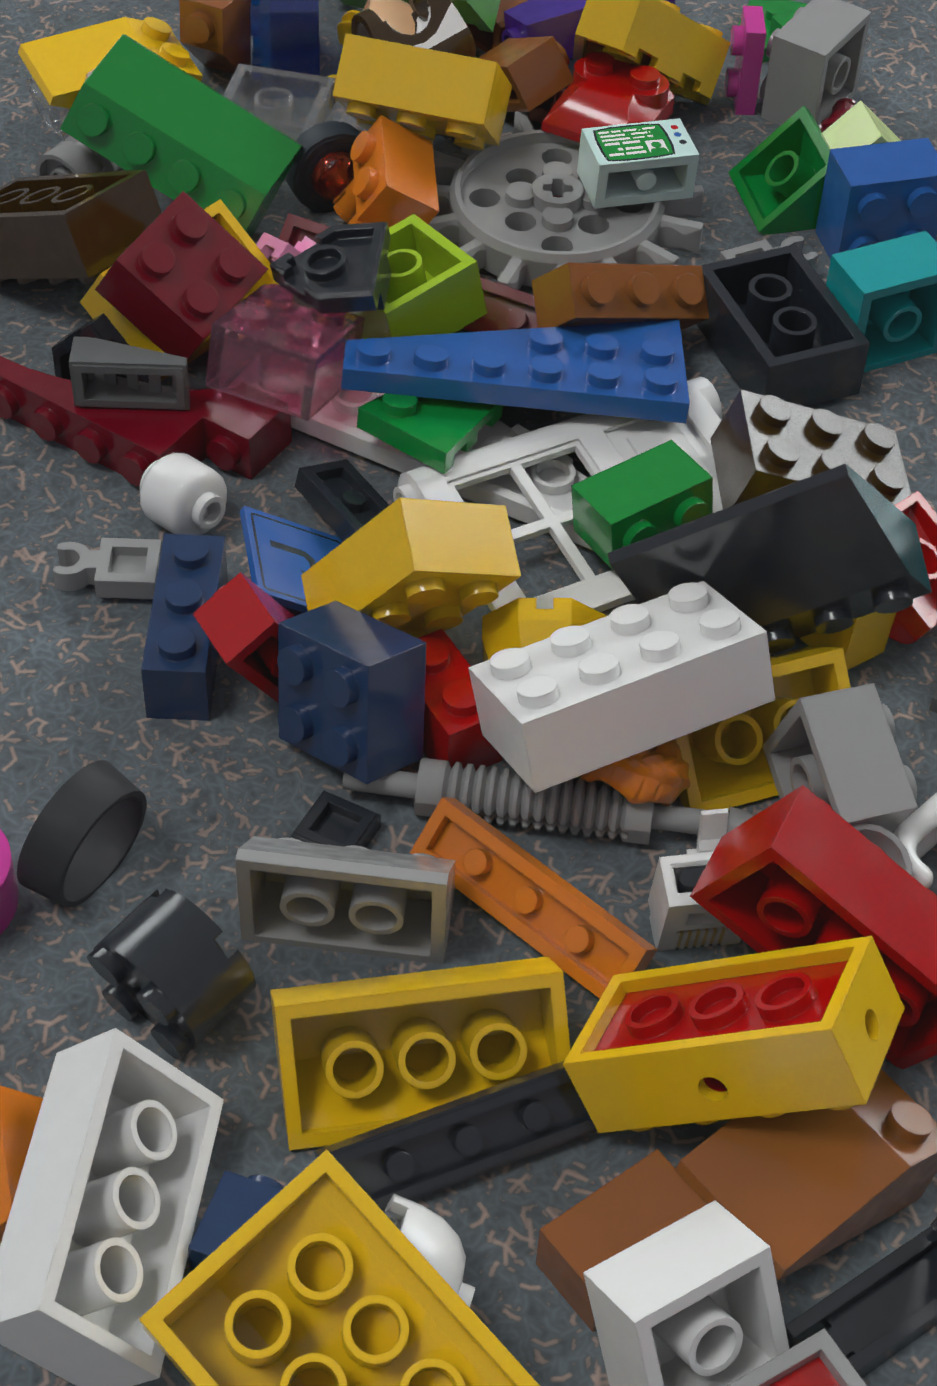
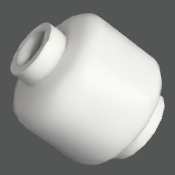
[140,453,227,535]

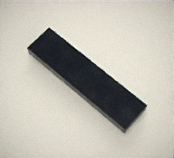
[314,1061,597,1211]

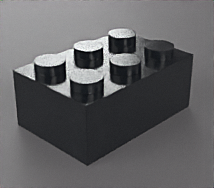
[697,244,870,407]

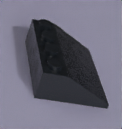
[608,463,932,653]

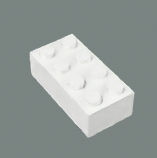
[468,581,775,793]
[0,1028,224,1386]

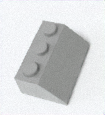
[235,836,456,964]

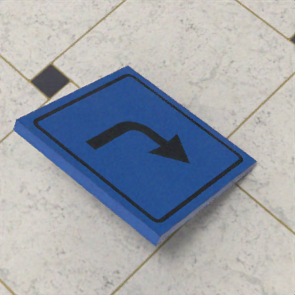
[239,506,344,613]

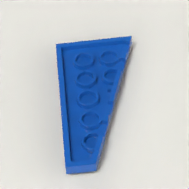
[341,319,690,424]

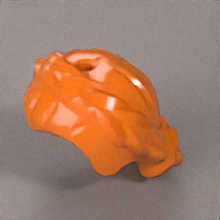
[581,739,690,806]

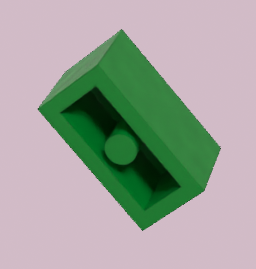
[571,440,713,570]

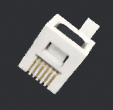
[648,808,741,952]

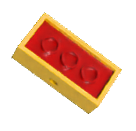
[563,936,905,1133]

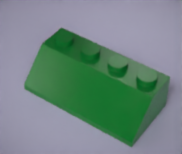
[60,34,303,237]

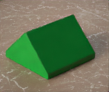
[728,106,830,235]

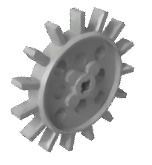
[428,111,704,290]

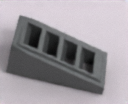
[69,336,191,410]

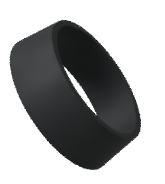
[17,760,147,907]

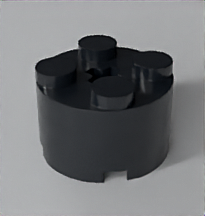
[87,889,256,1060]

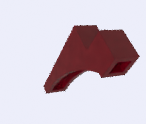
[0,356,292,487]

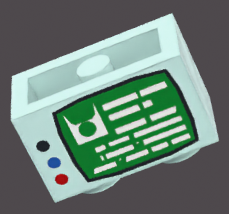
[577,118,699,209]

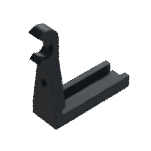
[785,1217,937,1378]

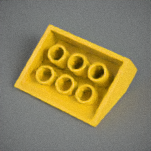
[139,1149,540,1386]

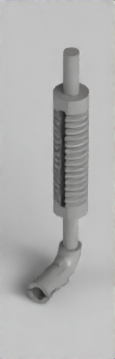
[342,758,754,845]

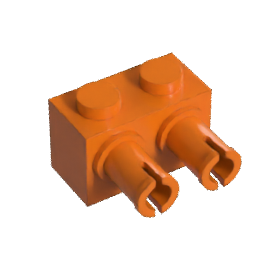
[333,115,439,228]

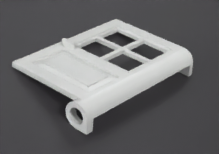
[393,377,723,612]

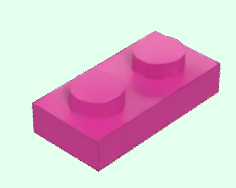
[725,6,767,115]

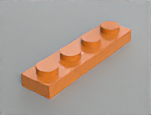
[410,797,658,999]

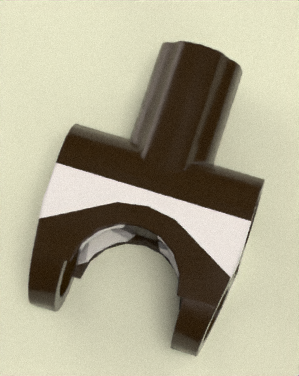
[351,0,476,136]

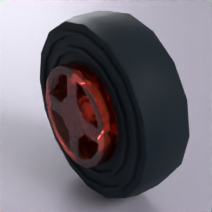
[286,121,361,213]

